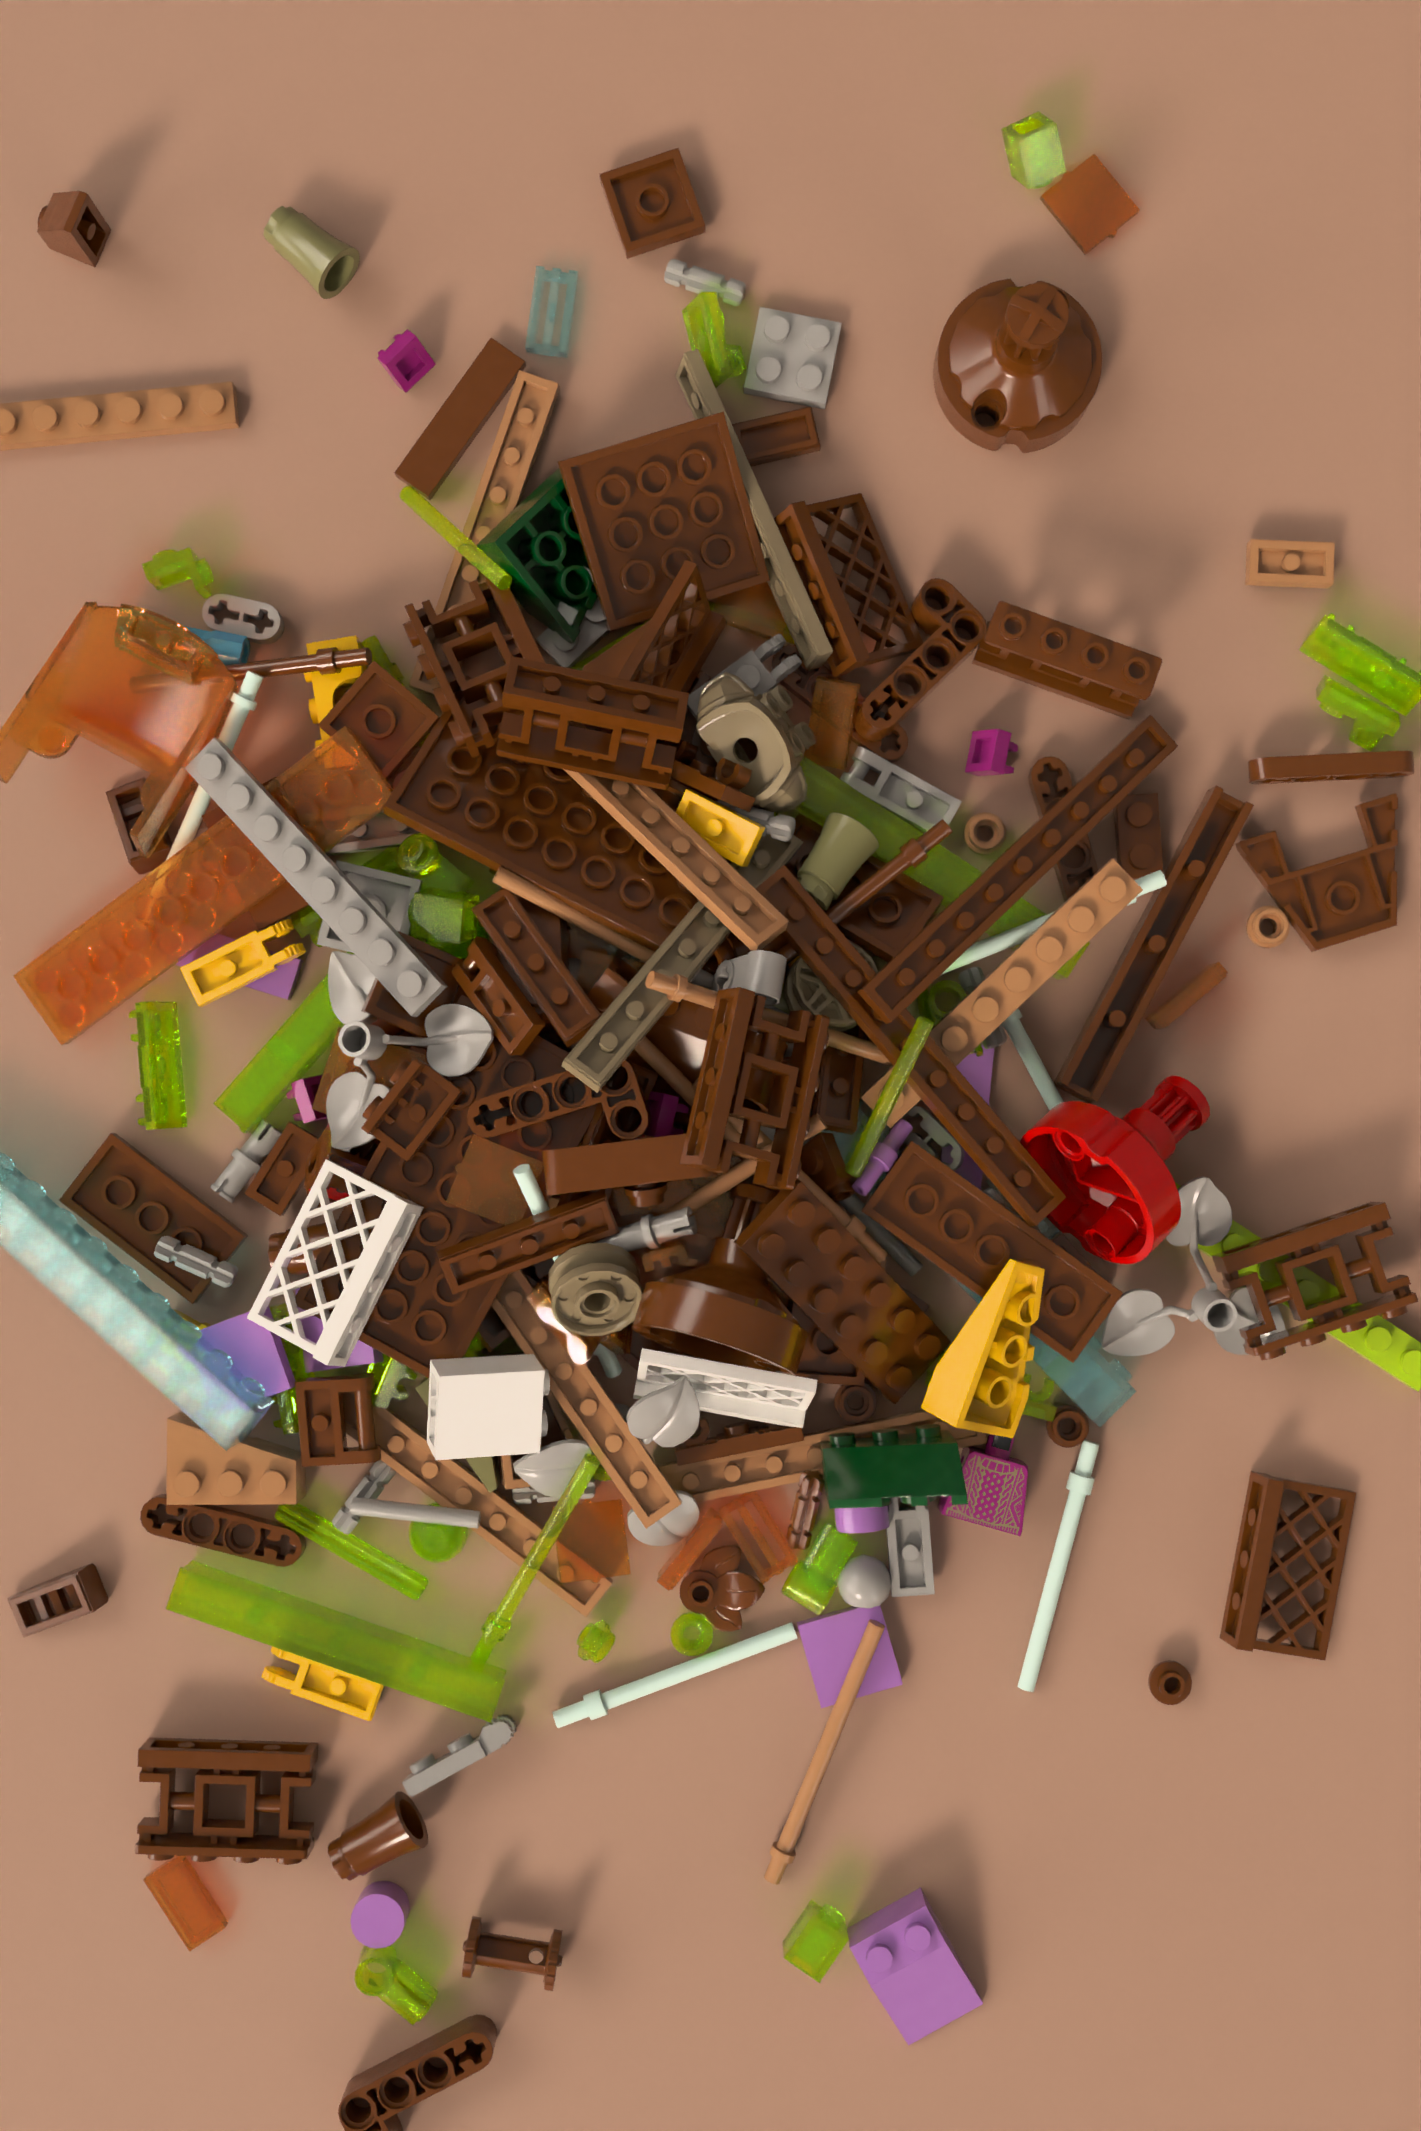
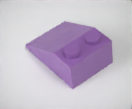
[846,1887,983,2045]

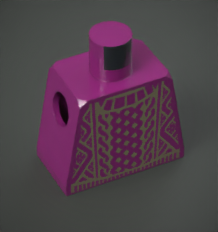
[937,1434,1028,1536]

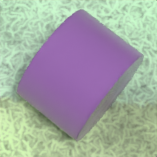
[834,1506,889,1533]
[350,1881,410,1948]

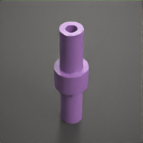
[852,1119,913,1196]

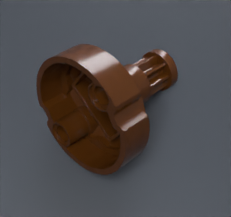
[933,278,1102,453]
[632,1183,808,1376]

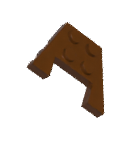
[1235,793,1398,952]

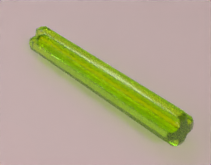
[274,1503,428,1600]

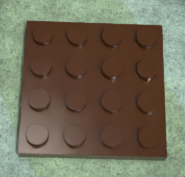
[558,411,770,631]

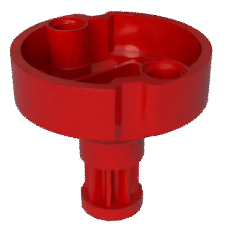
[1020,1075,1210,1264]

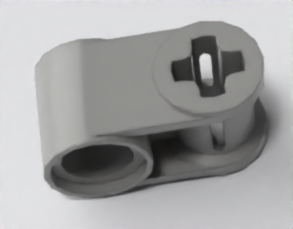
[712,950,787,1006]

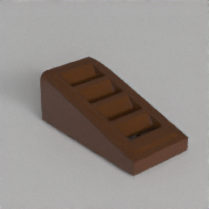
[106,777,173,874]
[7,1563,108,1638]

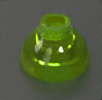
[408,1503,468,1563]

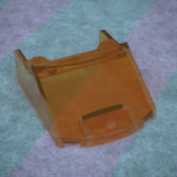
[0,602,238,859]

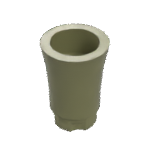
[264,206,360,299]
[797,813,879,911]

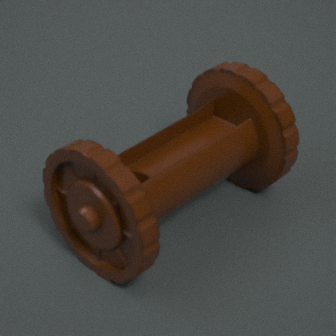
[462,1916,563,1991]

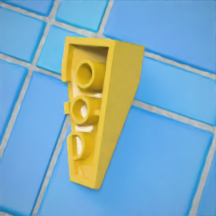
[921,1259,1045,1438]

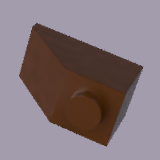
[37,191,111,267]

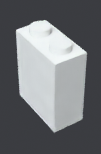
[427,1354,550,1460]

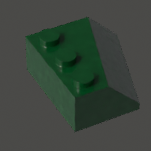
[475,468,598,643]
[820,1424,968,1509]

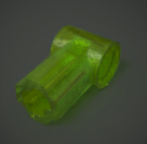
[781,1522,858,1615]
[354,1945,438,2025]

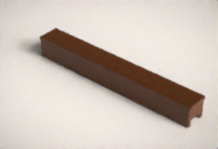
[1054,785,1254,1104]

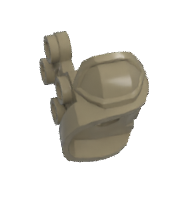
[696,672,816,813]

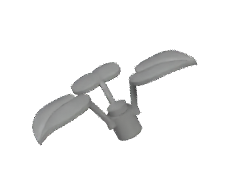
[326,951,494,1149]
[1101,1176,1287,1356]
[513,1375,700,1546]

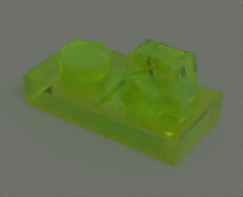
[682,292,746,388]
[1316,675,1401,751]

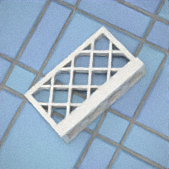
[247,1159,424,1367]
[633,1348,818,1428]

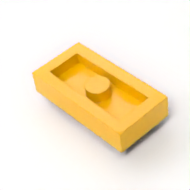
[675,789,766,867]

